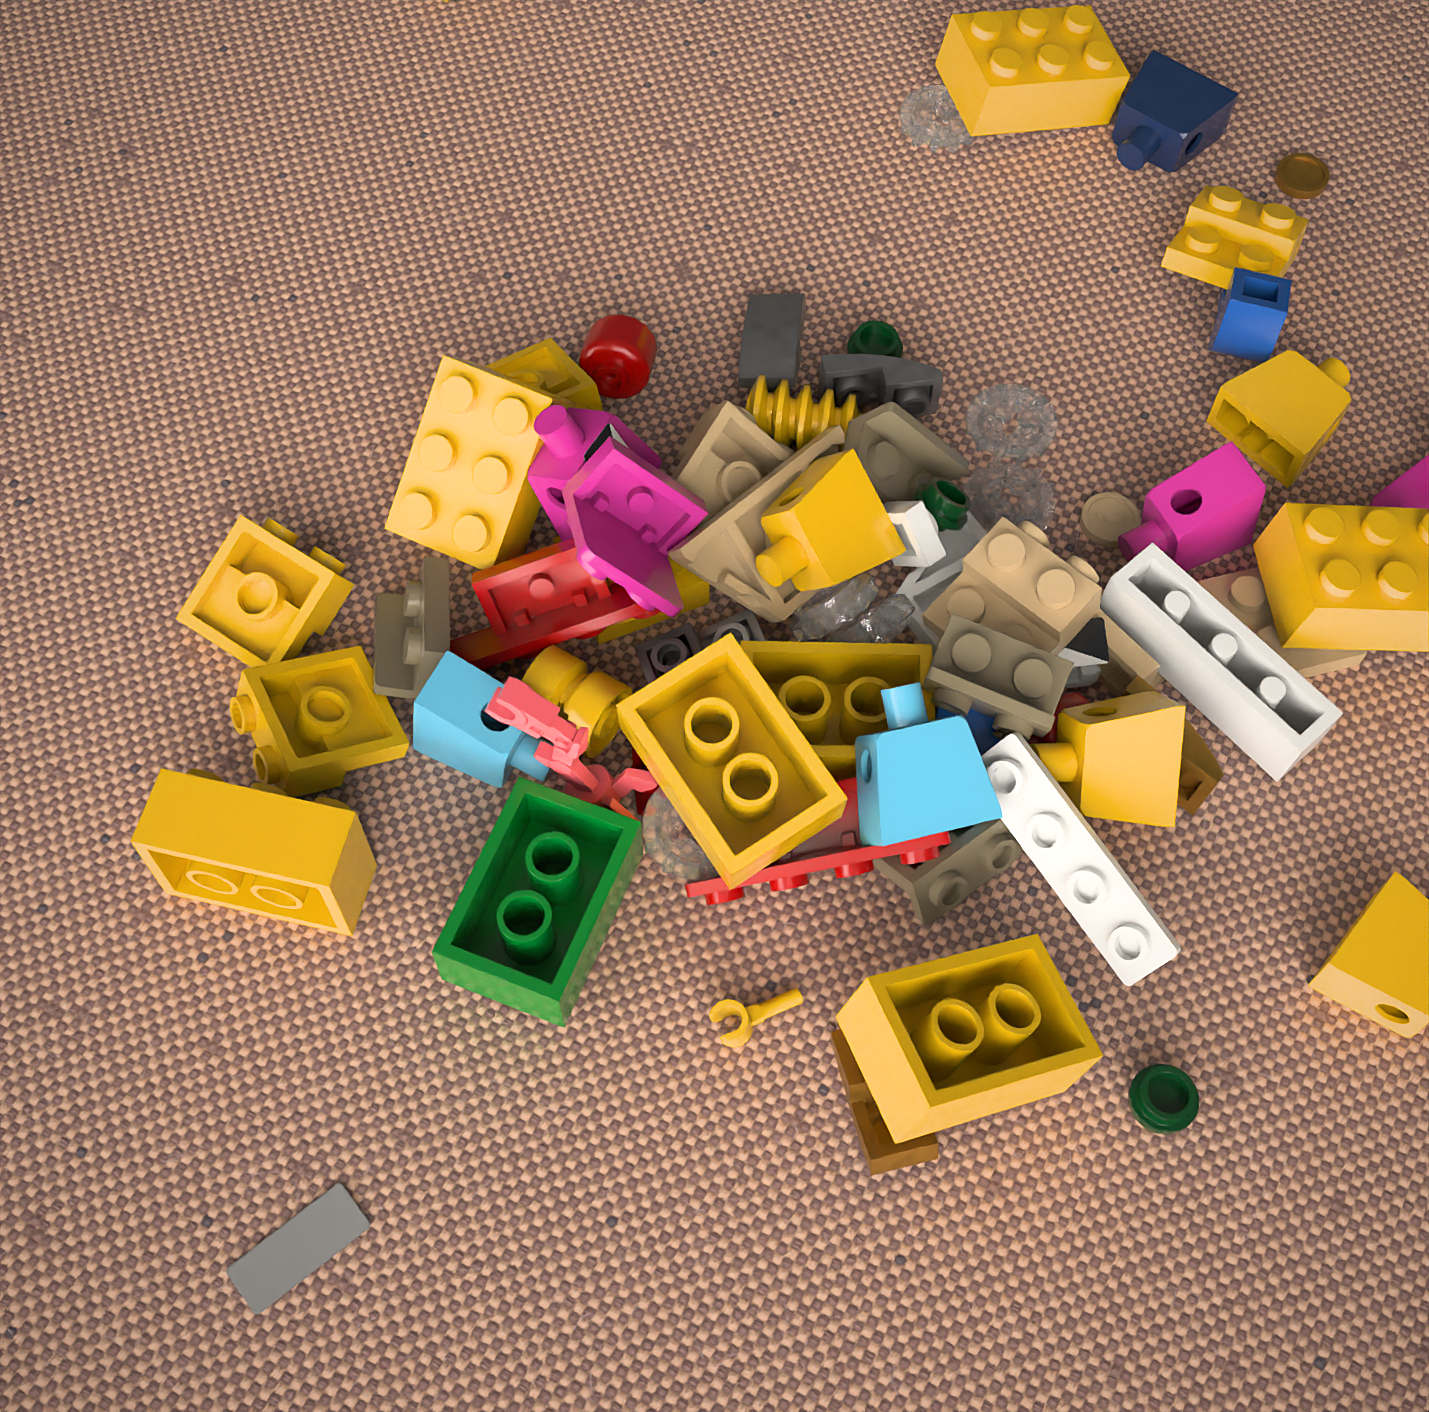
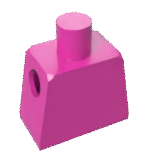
[528,405,663,541]
[1118,441,1266,572]

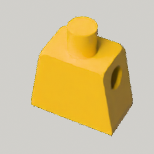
[1206,350,1352,489]
[756,448,906,592]
[1030,691,1186,827]
[1308,871,1429,1038]

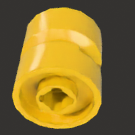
[521,645,632,758]

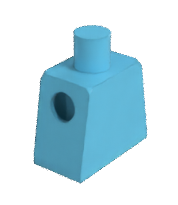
[413,650,554,788]
[855,682,1003,846]

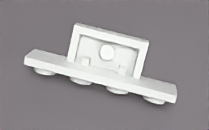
[981,732,1181,986]

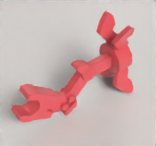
[485,676,658,821]

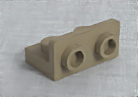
[843,402,969,505]
[373,556,450,699]
[921,613,1074,741]
[873,818,1022,925]

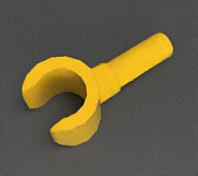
[709,988,803,1048]

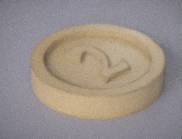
[1080,492,1140,547]

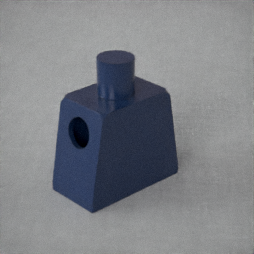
[1112,50,1239,172]

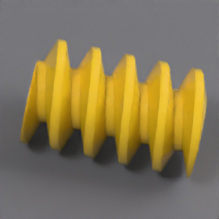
[745,374,867,452]

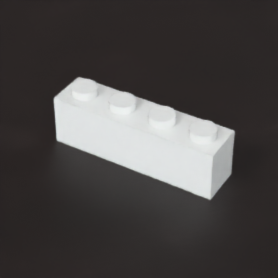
[1100,542,1343,782]

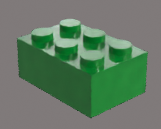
[432,777,643,1028]

